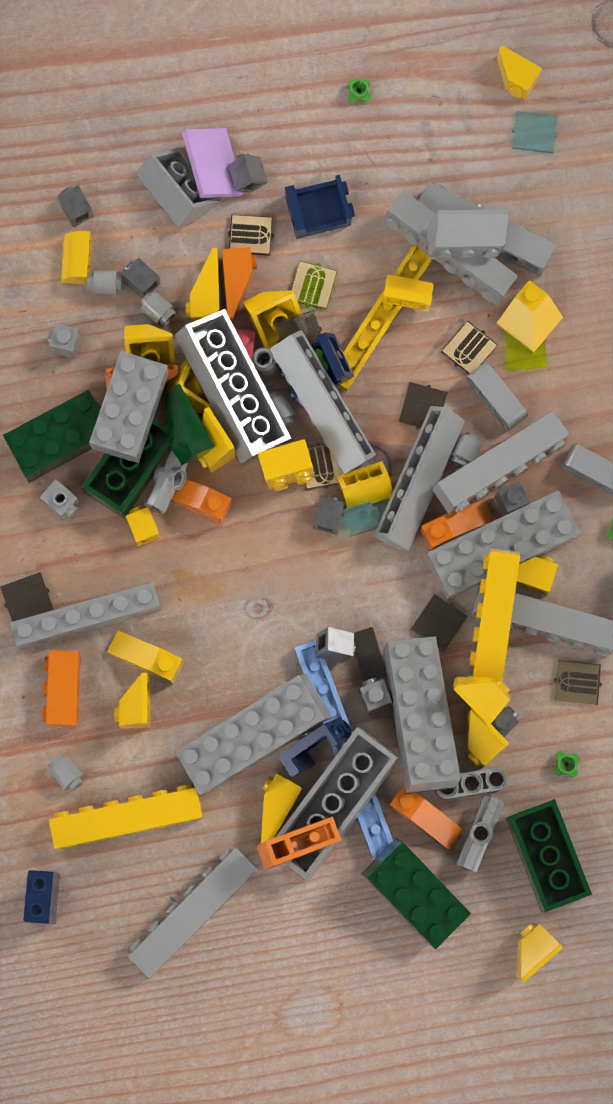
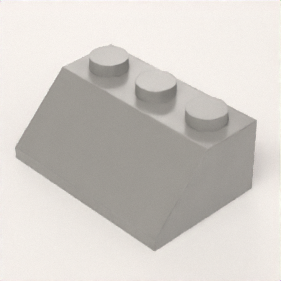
[136,148,221,227]
[426,209,509,259]

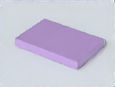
[182,128,244,198]

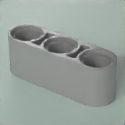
[466,362,528,431]
[561,444,613,496]
[435,768,508,800]

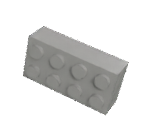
[89,351,169,463]

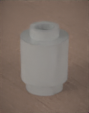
[87,270,122,295]
[140,292,176,327]
[252,348,279,376]
[269,391,296,427]
[450,432,482,468]
[48,753,84,792]

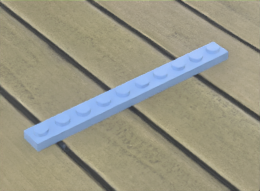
[294,640,393,861]

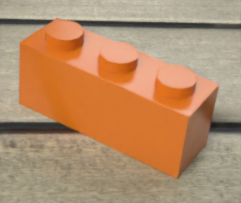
[42,650,81,727]

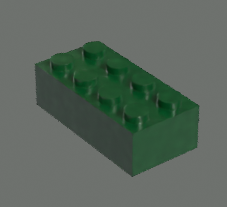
[3,389,100,483]
[82,419,172,519]
[505,799,592,913]
[361,838,471,950]

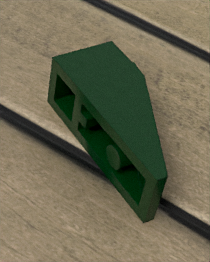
[165,384,215,465]

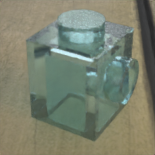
[342,501,381,537]

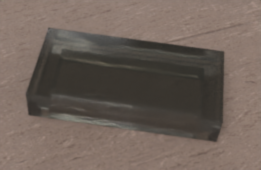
[354,627,387,681]

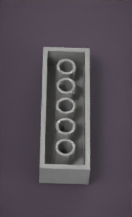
[175,309,291,464]
[426,490,581,601]
[383,636,461,793]
[176,674,332,795]
[275,727,401,880]

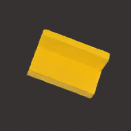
[382,274,434,312]

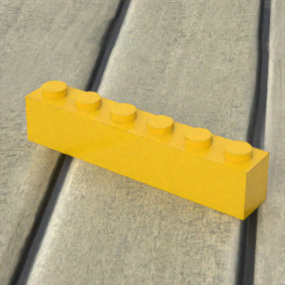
[467,548,520,682]
[49,784,203,850]

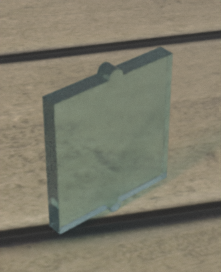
[512,111,557,154]

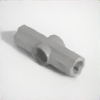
[145,449,188,514]
[456,795,505,873]

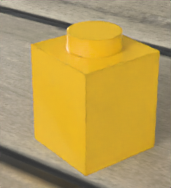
[126,506,160,547]

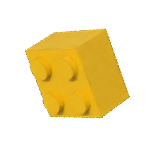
[258,439,316,491]

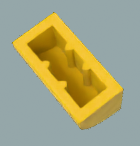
[61,231,92,284]
[337,461,393,512]

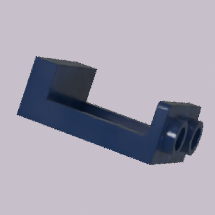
[285,175,355,239]
[279,332,354,403]
[278,717,352,777]
[23,870,60,924]

